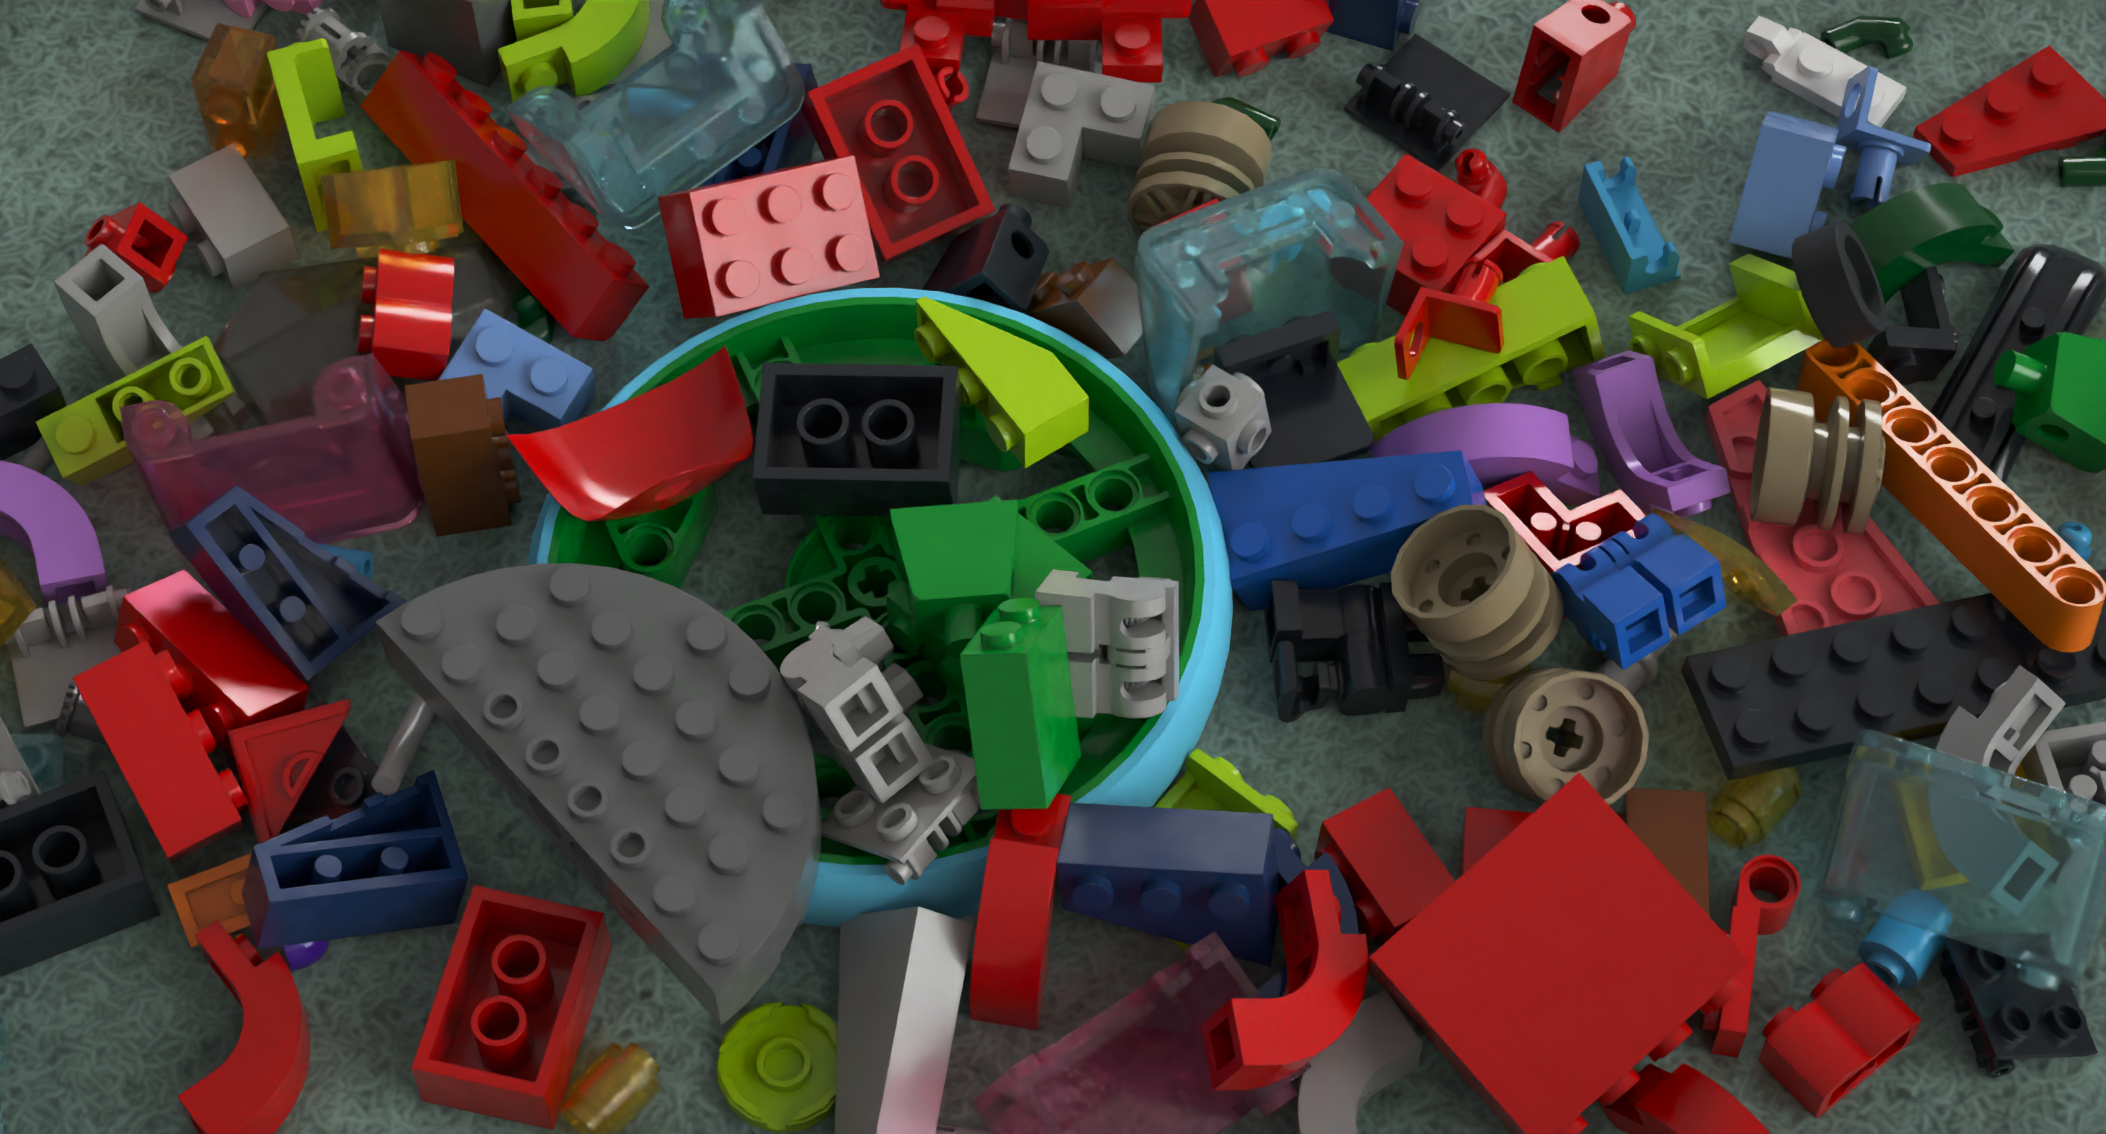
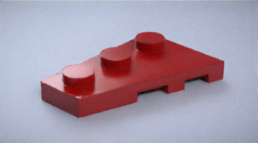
[1912,45,2106,177]

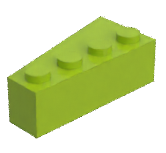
[1337,256,1606,443]

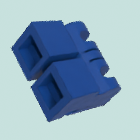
[1551,513,1727,670]

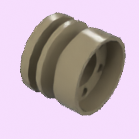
[1127,101,1272,249]
[1750,387,1885,535]
[1391,505,1564,680]
[1482,666,1649,805]

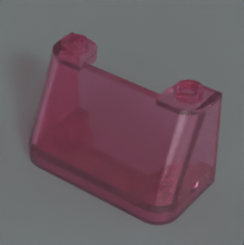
[120,353,425,562]
[971,931,1312,1134]

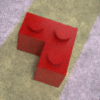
[1484,471,1646,620]

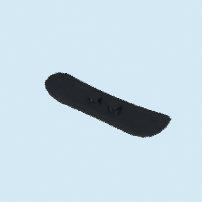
[1930,244,2106,484]

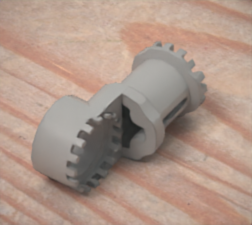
[294,7,394,106]

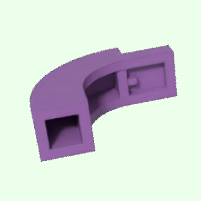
[1572,350,1731,523]
[1372,403,1601,506]
[0,460,109,608]

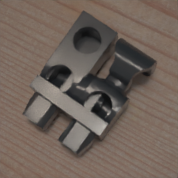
[1264,580,1445,723]

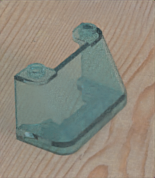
[506,0,805,230]
[1134,167,1404,424]
[1815,729,2106,992]

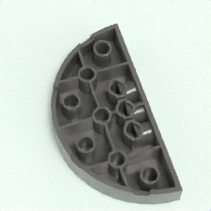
[376,563,822,1026]

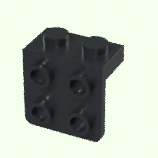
[1213,310,1374,468]

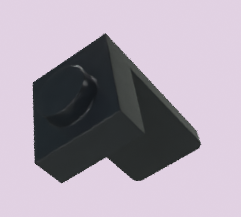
[1866,265,1958,386]

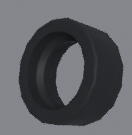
[1792,221,1887,348]

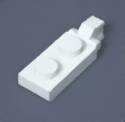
[1743,16,1907,128]

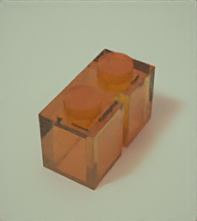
[191,23,285,160]

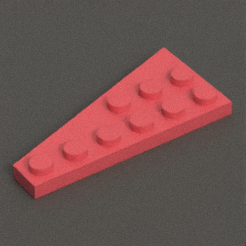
[1705,379,1940,637]

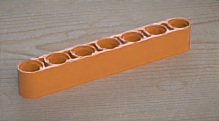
[1795,339,2106,653]

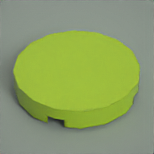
[717,1001,838,1133]

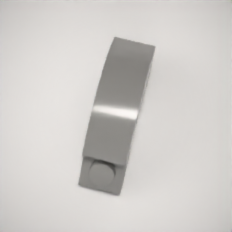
[54,244,251,457]
[1928,665,2066,917]
[1295,989,1423,1134]

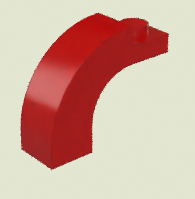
[970,794,1071,1030]
[1201,870,1368,1091]
[178,920,311,1134]
[1603,1063,1771,1134]

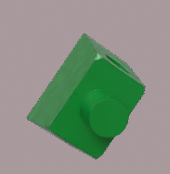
[1993,332,2106,473]
[890,499,1019,659]

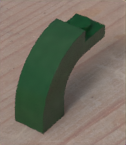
[1849,183,2015,304]

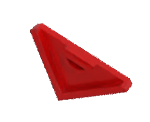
[227,698,353,844]

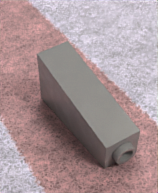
[835,906,974,1134]

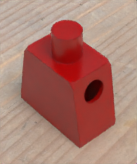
[1512,0,1636,133]

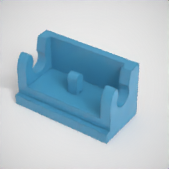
[1578,157,1681,294]

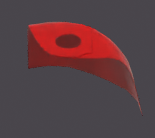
[506,345,754,521]

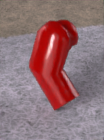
[1454,148,1507,209]

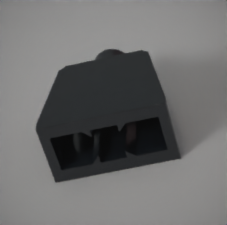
[922,204,1049,313]

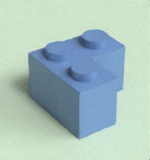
[1729,110,1847,259]
[438,309,596,431]

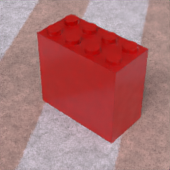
[1368,773,1751,1134]

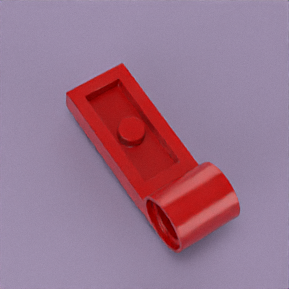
[1701,855,1801,1058]

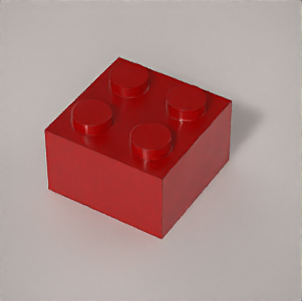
[1332,153,1507,316]

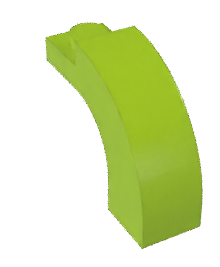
[497,0,651,103]

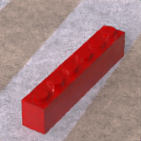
[360,50,650,342]

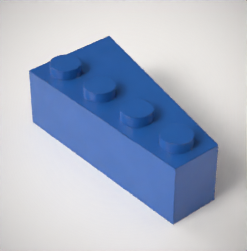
[1207,450,1487,611]

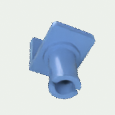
[1835,66,1931,209]

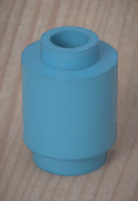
[1858,888,1953,989]

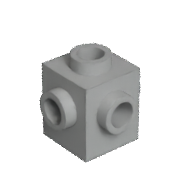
[1175,364,1272,471]

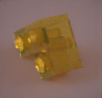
[321,160,464,259]

